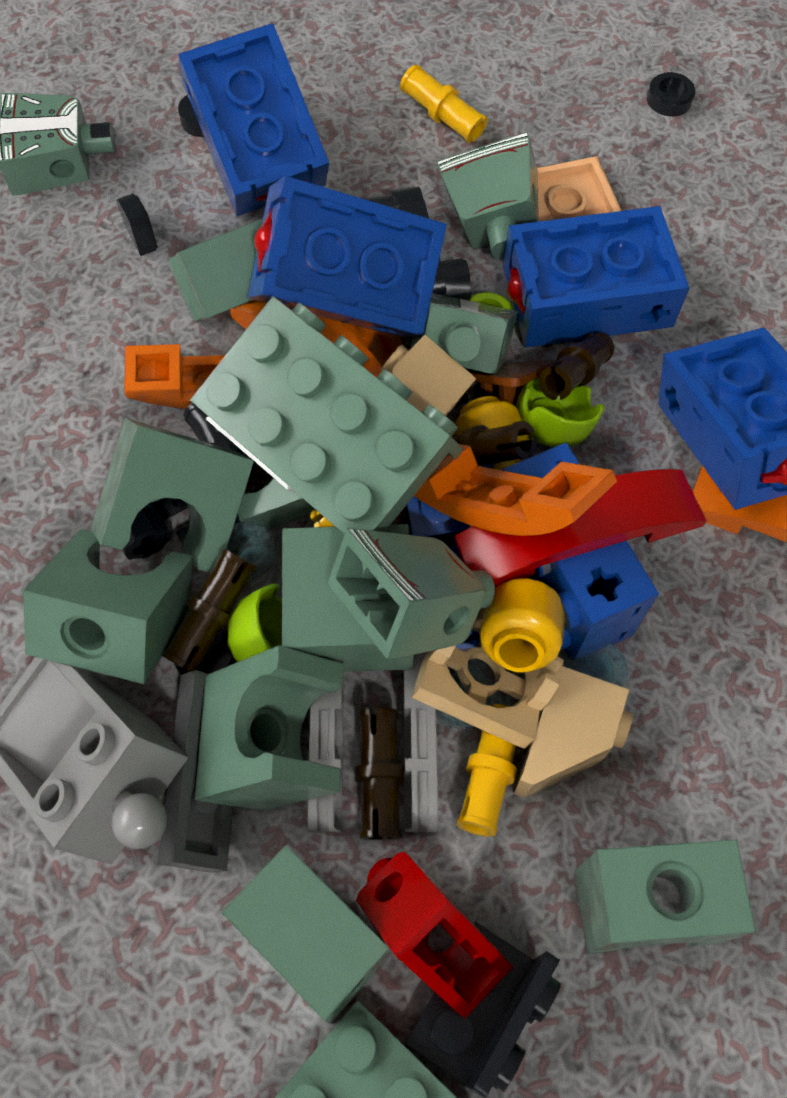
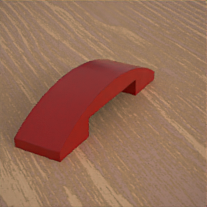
[454,469,707,587]

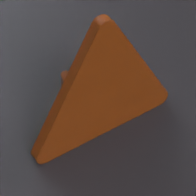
[465,360,556,404]

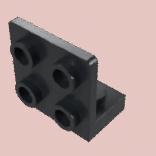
[405,921,562,1098]

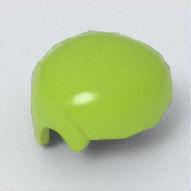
[516,377,605,448]
[228,583,282,662]

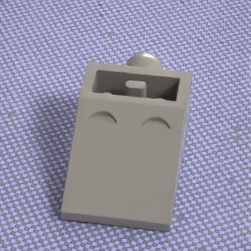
[0,657,189,865]

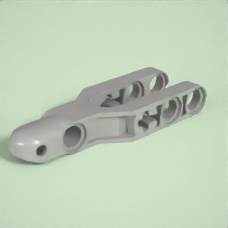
[308,653,438,833]

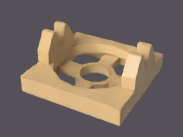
[412,609,564,749]

